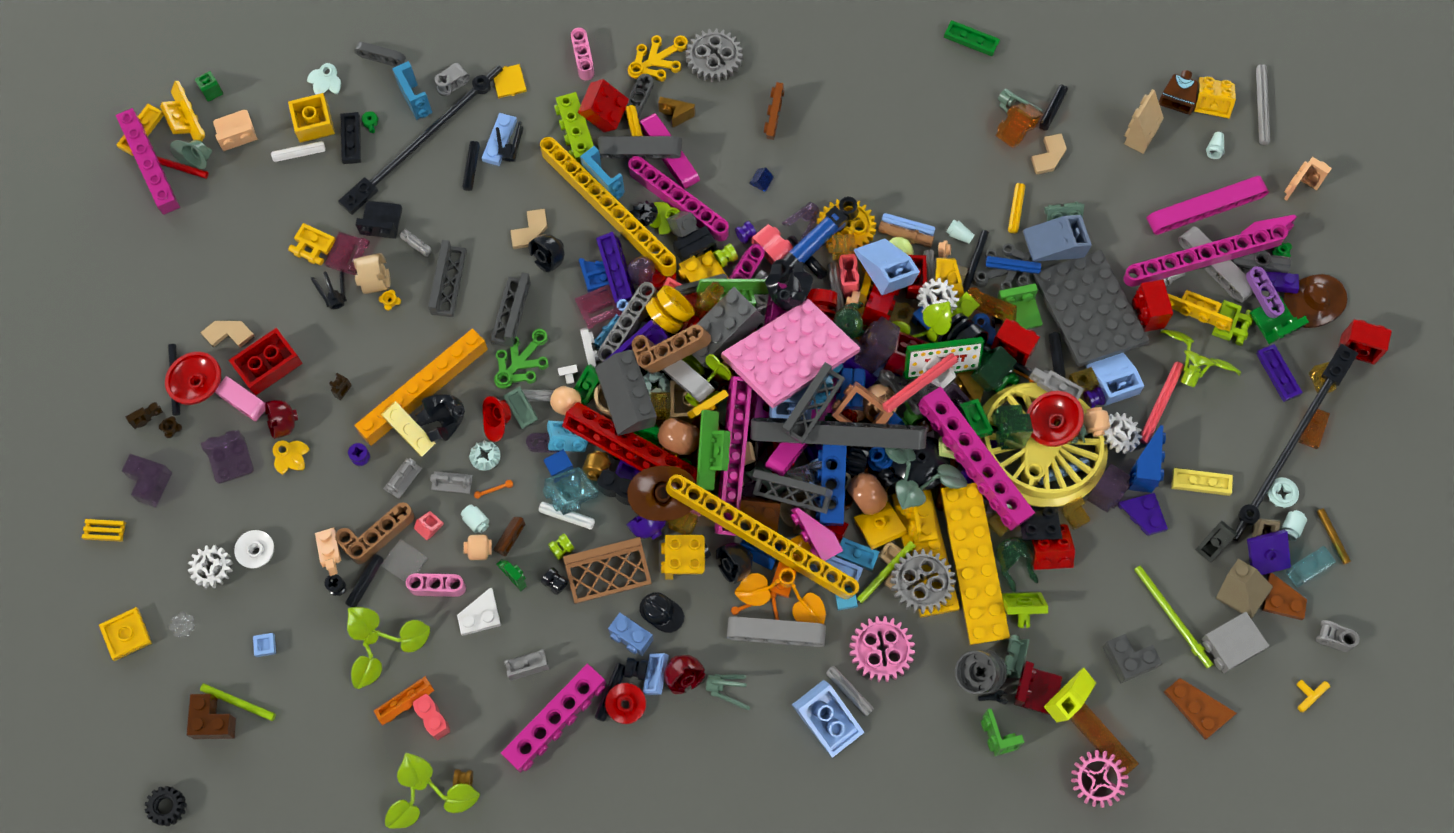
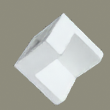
[922,356,956,389]

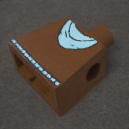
[1159,70,1198,115]

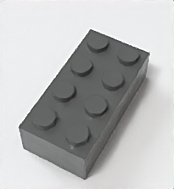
[683,287,765,373]

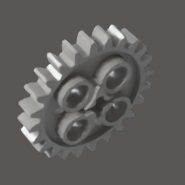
[686,28,743,82]
[890,549,956,614]

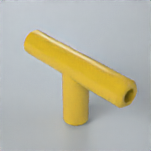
[1296,680,1330,713]

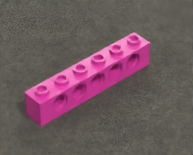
[115,108,180,215]
[501,663,606,773]

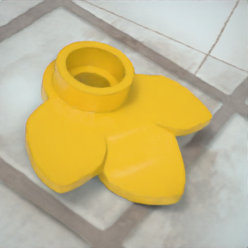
[272,440,310,475]

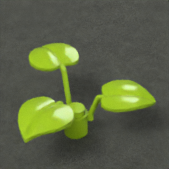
[882,301,953,381]
[1160,330,1241,387]
[682,354,732,407]
[347,607,430,689]
[385,753,480,829]

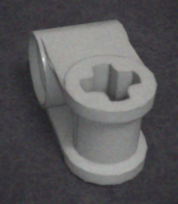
[435,63,470,96]
[1316,620,1360,652]

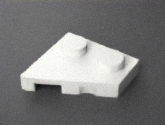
[457,588,501,636]

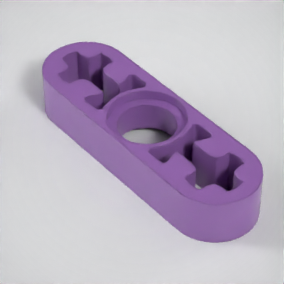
[1246,266,1285,318]

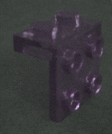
[201,430,254,484]

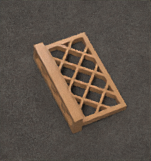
[563,537,652,604]

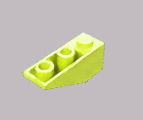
[1044,667,1096,723]

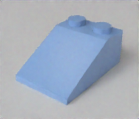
[792,680,864,758]

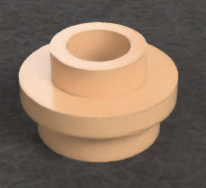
[938,240,951,258]

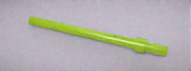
[1134,565,1214,669]

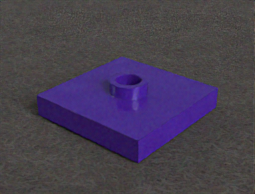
[1247,529,1291,575]

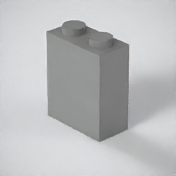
[1201,612,1269,673]

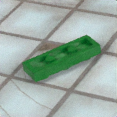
[944,20,1000,57]

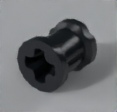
[324,574,346,596]

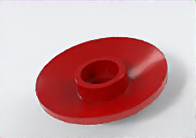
[605,683,646,724]

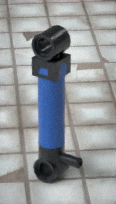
[771,196,859,283]

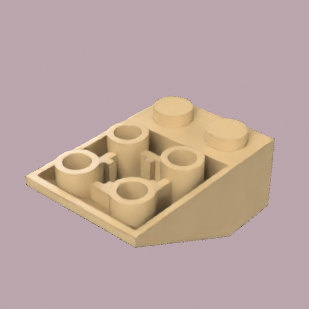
[1124,89,1164,154]

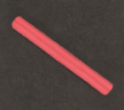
[882,353,957,413]
[1139,362,1184,444]

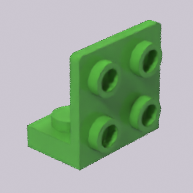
[996,283,1043,329]
[981,708,1025,756]

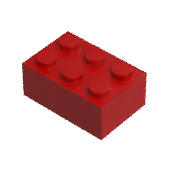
[228,328,303,396]

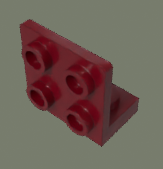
[1014,661,1062,715]

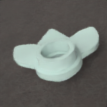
[307,63,341,94]

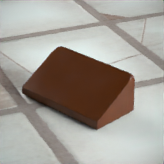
[494,517,525,557]

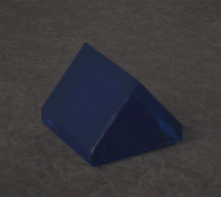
[749,167,774,192]

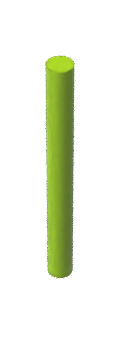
[856,541,916,604]
[200,683,276,721]

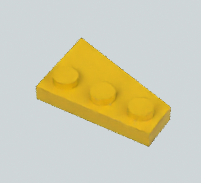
[934,258,971,316]

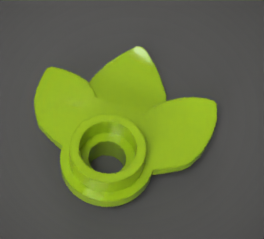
[648,202,681,235]

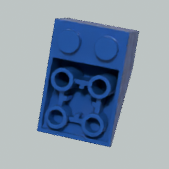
[1128,425,1166,493]

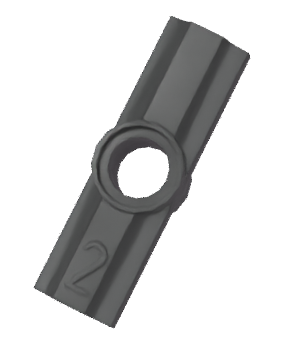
[1231,250,1291,273]

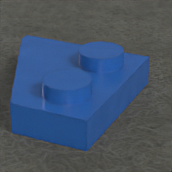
[579,258,610,293]

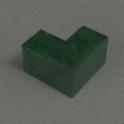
[971,346,1017,392]
[992,405,1033,450]

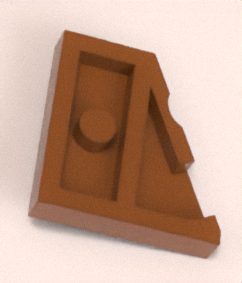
[1262,573,1307,620]

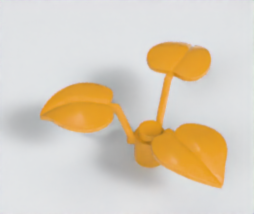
[734,535,826,624]

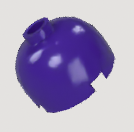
[626,515,666,540]

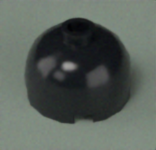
[528,234,565,272]
[716,543,753,584]

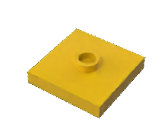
[687,390,729,419]
[854,501,907,550]
[99,607,152,661]

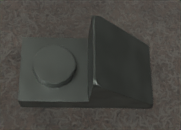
[1195,520,1237,562]

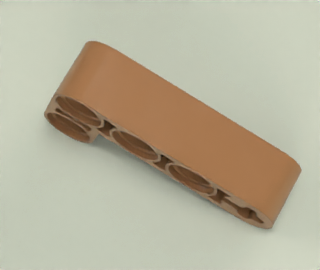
[632,325,711,374]
[335,503,414,564]

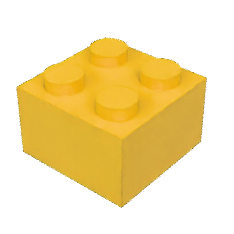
[288,93,335,143]

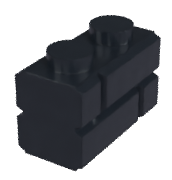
[673,226,717,262]

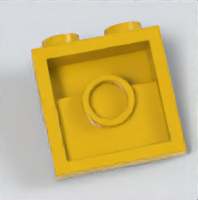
[677,250,729,296]

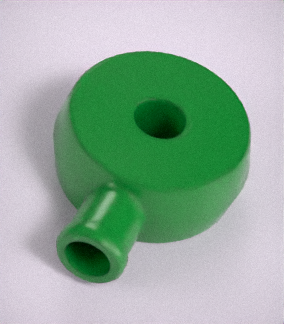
[361,111,378,133]

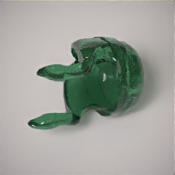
[833,301,868,339]
[996,537,1038,592]

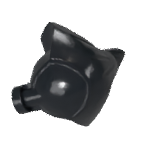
[765,262,813,311]
[415,394,465,442]

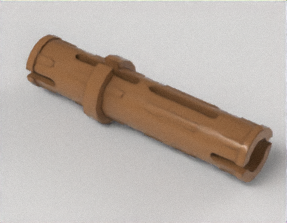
[878,221,934,248]

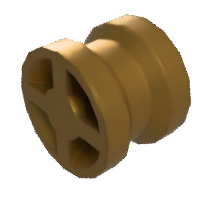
[453,769,473,786]

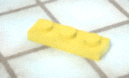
[381,401,436,456]
[1171,468,1233,496]

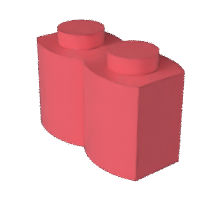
[751,224,793,265]
[839,254,860,298]
[413,694,450,740]

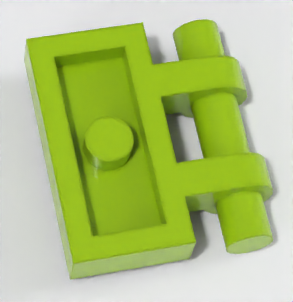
[1211,300,1253,346]

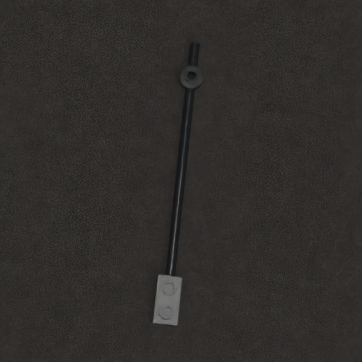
[338,65,503,215]
[1233,344,1358,541]

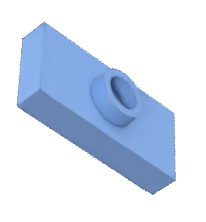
[643,653,669,695]

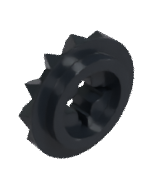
[629,200,658,226]

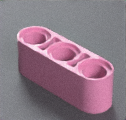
[571,28,594,81]
[215,376,265,422]
[406,573,466,597]

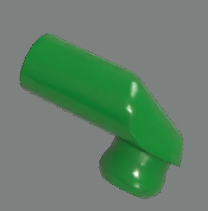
[993,373,1020,392]

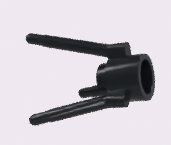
[496,121,523,162]
[311,271,347,310]

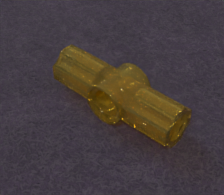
[693,282,724,319]

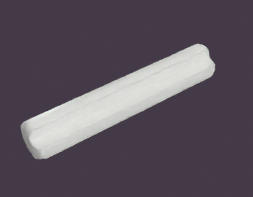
[271,141,325,162]
[539,502,595,529]

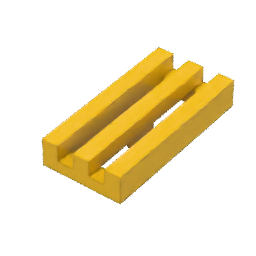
[81,519,126,542]

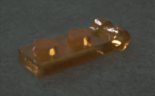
[968,287,1017,321]

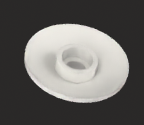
[234,530,274,569]

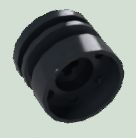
[938,313,989,349]

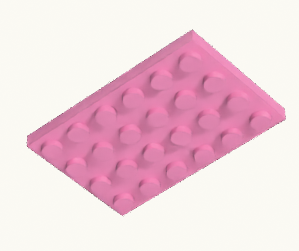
[721,299,860,409]

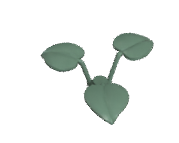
[885,448,968,510]

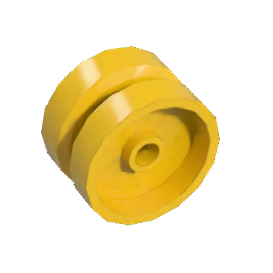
[646,285,695,334]

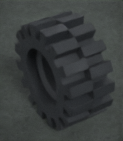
[144,786,187,826]

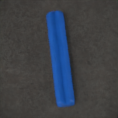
[986,256,1041,274]

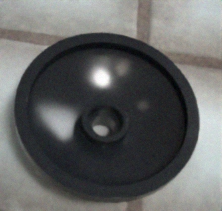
[892,436,950,491]

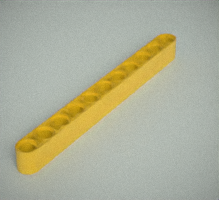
[540,137,677,276]
[666,475,859,599]

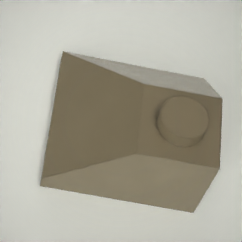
[1216,559,1273,619]

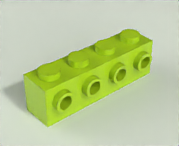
[554,92,594,165]

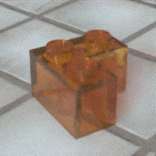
[995,103,1044,148]

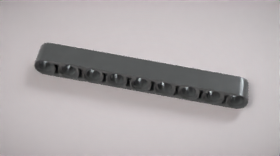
[750,418,927,449]

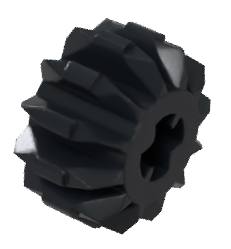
[846,446,869,478]

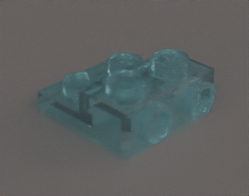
[543,467,598,515]

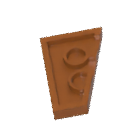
[764,82,785,140]
[1164,678,1237,740]

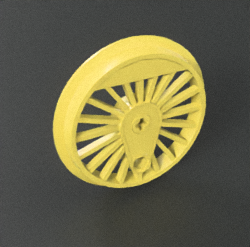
[980,382,1108,507]

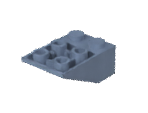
[1023,215,1092,262]

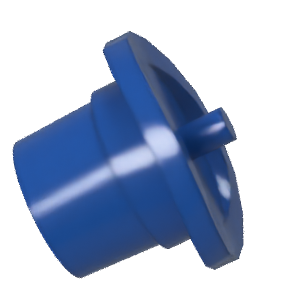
[868,447,893,472]

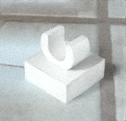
[558,365,578,384]

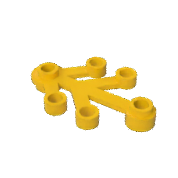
[628,35,688,82]

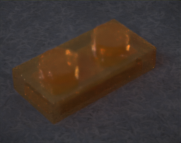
[1299,409,1330,449]

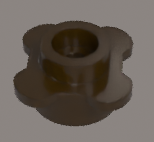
[159,416,182,438]

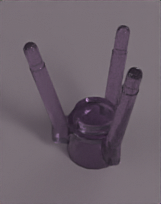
[782,202,819,242]

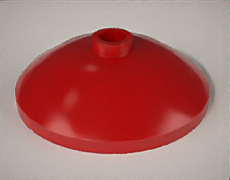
[165,352,221,405]
[1025,391,1084,447]

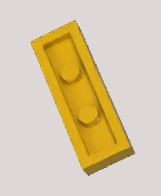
[116,104,164,156]

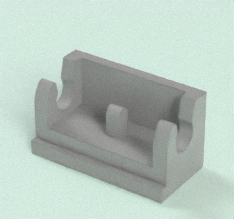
[504,649,549,681]

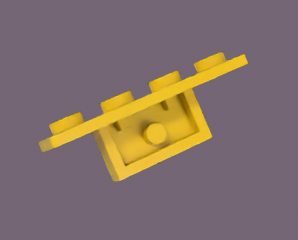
[160,81,205,142]
[1168,290,1233,331]

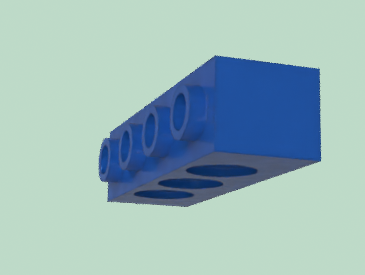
[816,444,847,526]

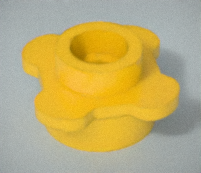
[379,290,401,311]

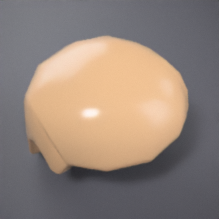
[550,386,582,415]

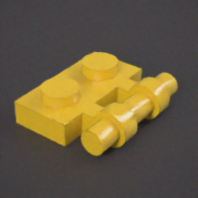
[288,223,336,266]

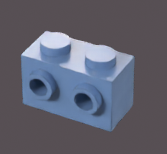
[608,612,654,656]

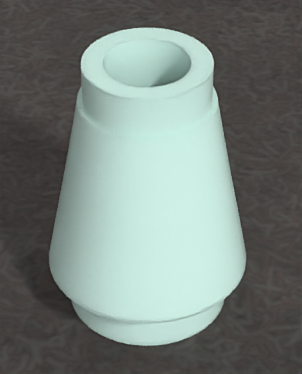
[1206,132,1224,159]
[946,220,975,244]

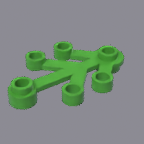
[494,329,549,389]

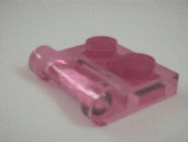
[325,232,370,275]
[575,284,622,329]

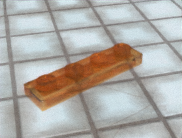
[1070,703,1139,775]

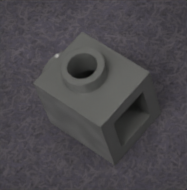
[667,211,698,237]

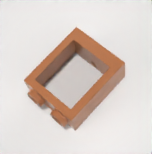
[831,381,894,424]

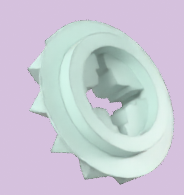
[643,372,670,401]
[469,440,500,471]
[1267,477,1299,508]

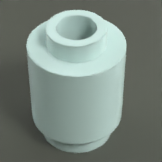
[461,504,489,533]
[1281,510,1307,541]

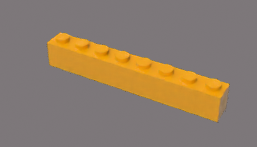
[354,328,488,446]

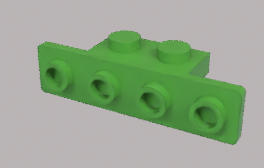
[696,279,769,307]
[696,410,731,490]

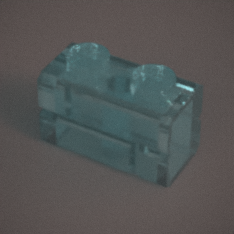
[1286,546,1336,587]

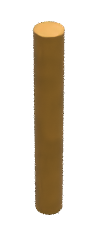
[1317,508,1351,565]

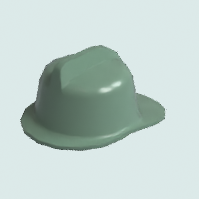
[170,140,212,170]

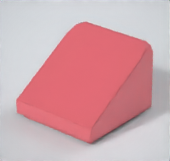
[414,511,444,540]

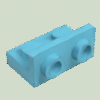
[547,420,588,452]

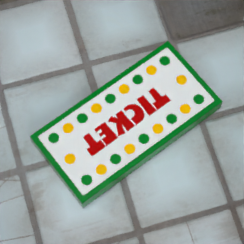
[904,337,984,379]

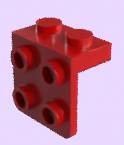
[1032,524,1075,570]

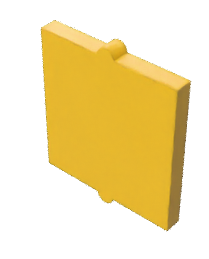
[494,64,527,98]

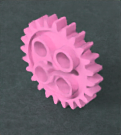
[849,616,915,682]

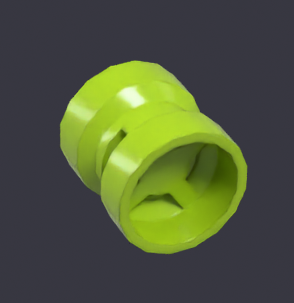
[713,243,738,268]
[548,533,575,560]

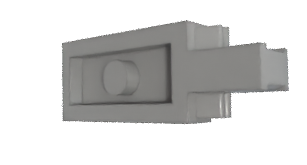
[1029,367,1084,400]

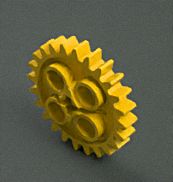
[817,199,876,255]

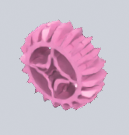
[1071,750,1128,808]

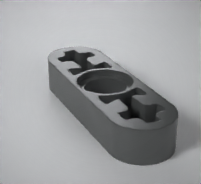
[355,42,406,67]
[624,74,654,120]

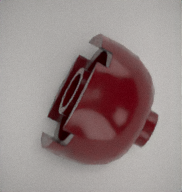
[265,400,298,439]
[664,655,706,694]

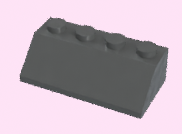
[595,349,657,436]

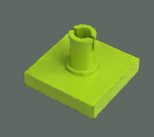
[1002,592,1048,628]

